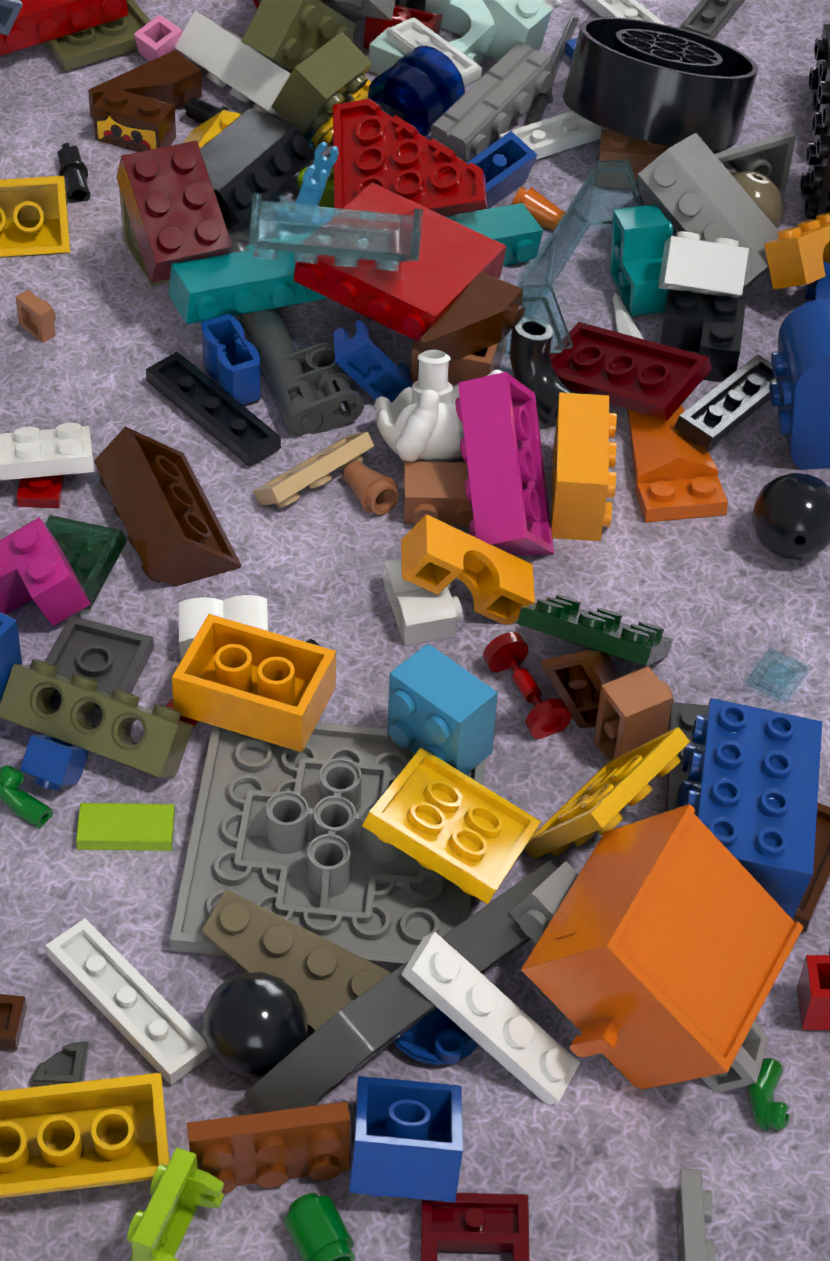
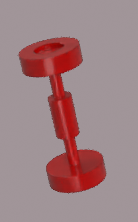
[483,632,572,740]

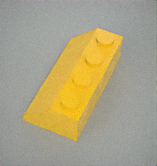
[0,176,70,257]
[0,1073,169,1198]

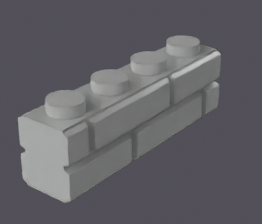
[431,41,554,161]

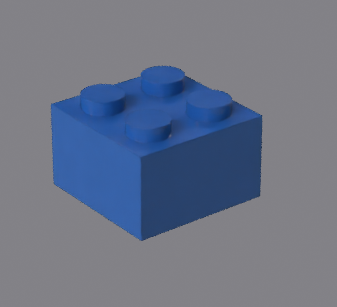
[349,1076,463,1202]

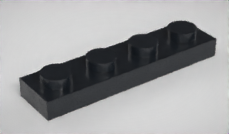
[146,352,281,467]
[674,354,776,450]

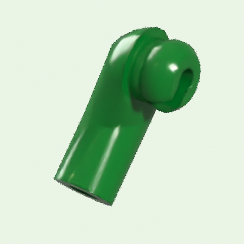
[0,765,53,829]
[747,1058,789,1131]

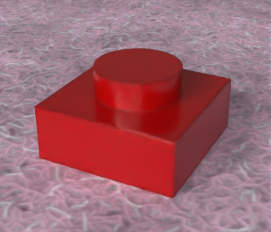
[16,475,65,509]

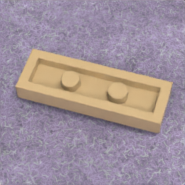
[252,431,375,508]

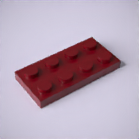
[550,322,712,420]

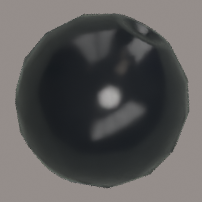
[752,473,830,560]
[203,972,308,1079]

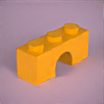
[764,212,830,290]
[401,514,535,625]

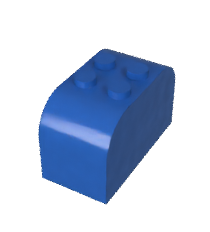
[769,298,830,470]

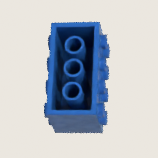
[677,698,822,920]

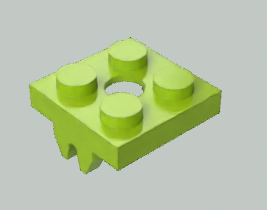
[127,1147,225,1261]

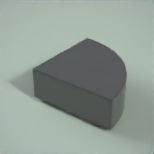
[30,1042,89,1087]

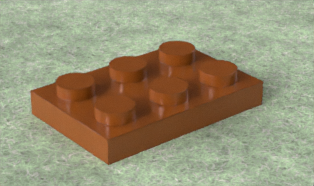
[187,1101,350,1194]

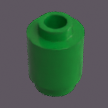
[283,1193,355,1261]

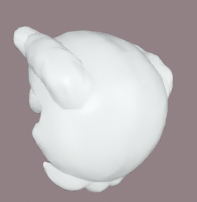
[374,350,503,462]

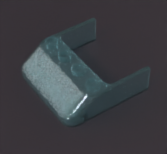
[245,193,423,271]

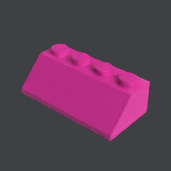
[455,372,554,556]

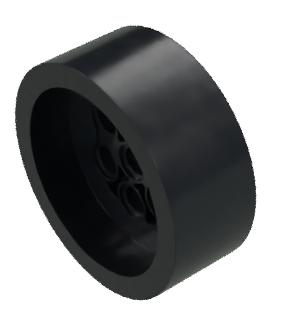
[563,17,758,150]

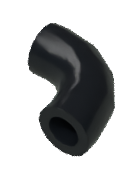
[510,317,574,427]

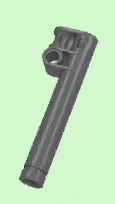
[228,231,364,438]

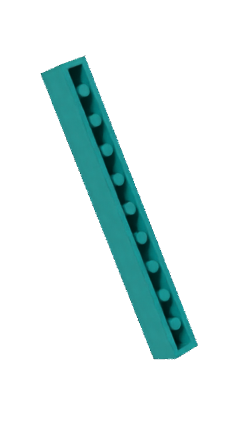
[168,203,543,324]

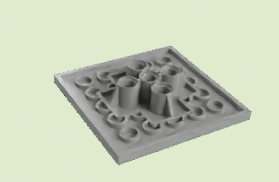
[170,722,486,972]

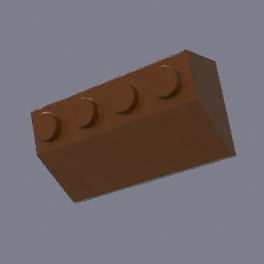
[94,426,242,587]

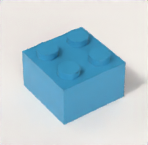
[387,643,498,775]

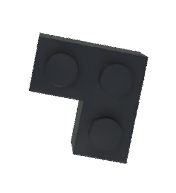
[660,289,746,383]

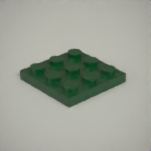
[517,595,673,666]

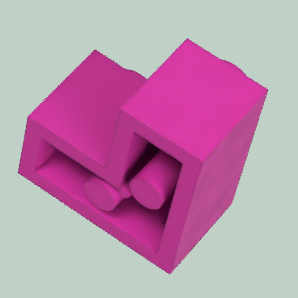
[0,517,91,626]

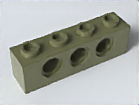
[0,659,194,778]

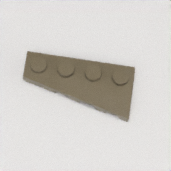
[201,889,392,1033]

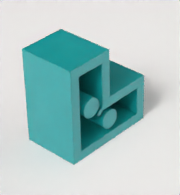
[609,204,673,316]

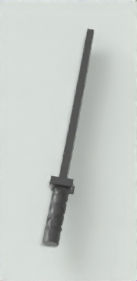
[524,17,579,126]

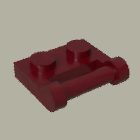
[421,1193,530,1261]

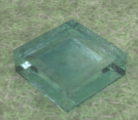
[748,648,809,703]

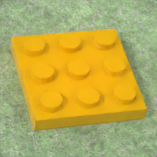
[524,727,690,859]
[362,747,541,904]

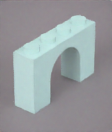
[369,0,495,100]
[428,0,552,62]

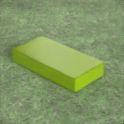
[76,803,175,851]

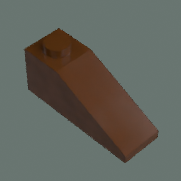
[88,50,202,118]
[418,272,525,370]
[542,650,619,728]

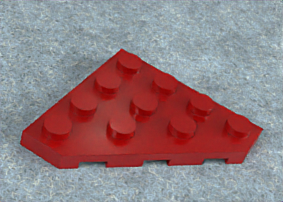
[333,99,487,216]

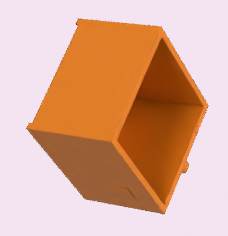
[521,804,803,1090]

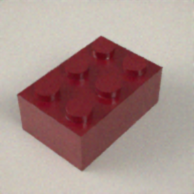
[116,140,233,283]

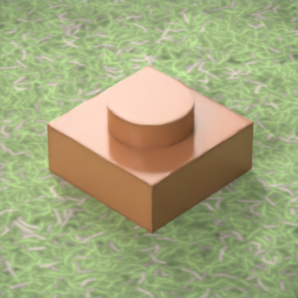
[15,290,56,343]

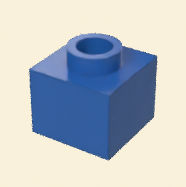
[20,734,89,791]

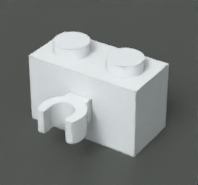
[658,231,749,298]

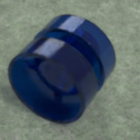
[368,46,465,137]

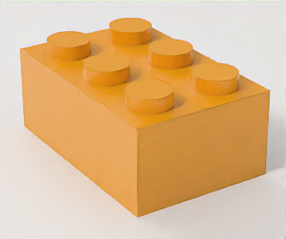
[551,392,617,541]
[172,614,336,752]

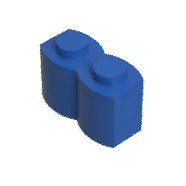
[201,314,261,405]

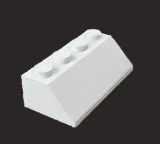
[174,10,292,119]

